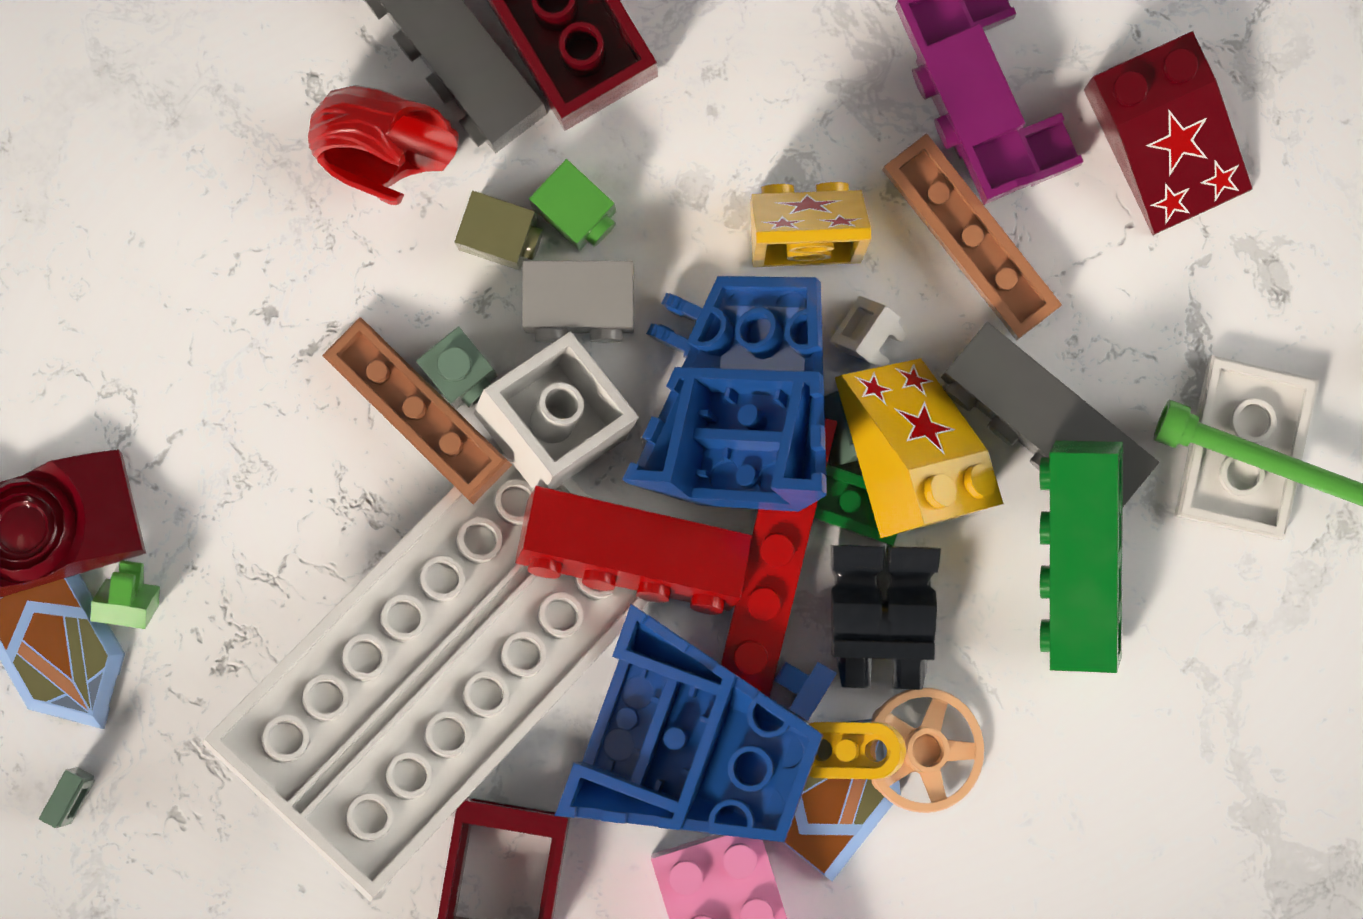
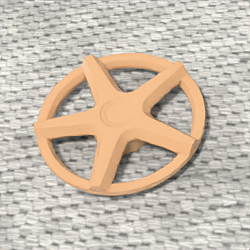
[870,688,984,813]

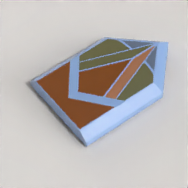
[0,574,125,729]
[783,719,901,881]

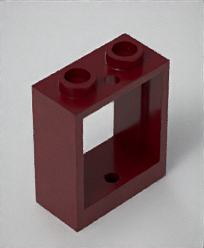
[437,797,570,919]

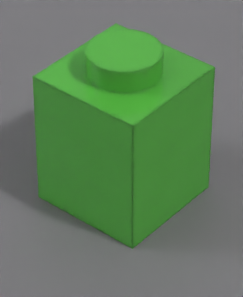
[529,159,616,251]

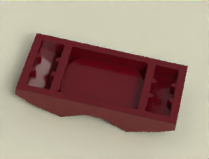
[0,449,146,598]

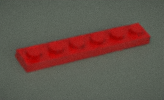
[721,418,837,698]

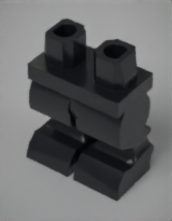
[830,545,941,690]

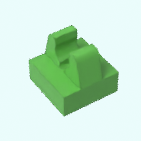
[90,560,160,629]

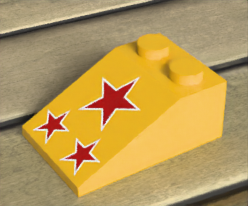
[750,182,871,267]
[835,358,1004,538]

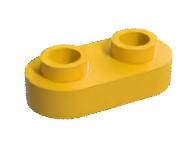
[809,722,906,779]

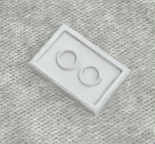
[1174,355,1319,540]

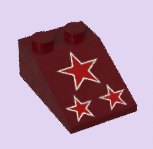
[1084,31,1253,236]

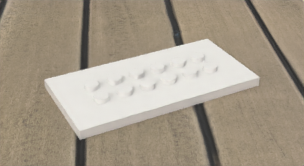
[203,444,650,901]

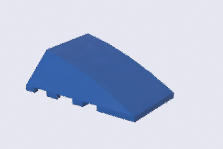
[622,276,827,512]
[555,604,823,842]

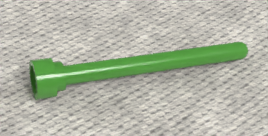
[1153,399,1363,507]

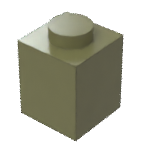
[454,190,543,271]

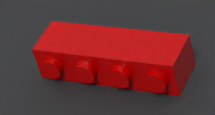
[515,486,752,615]

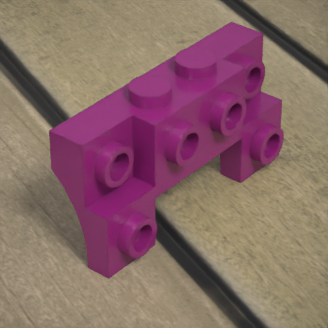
[895,0,1084,205]

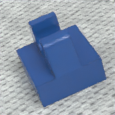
[774,661,837,721]

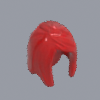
[308,85,459,205]

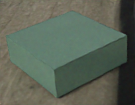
[39,767,95,828]

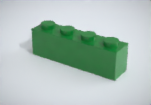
[1039,440,1123,673]

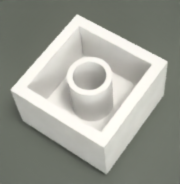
[473,331,639,490]

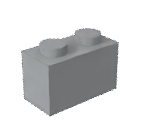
[522,261,634,343]

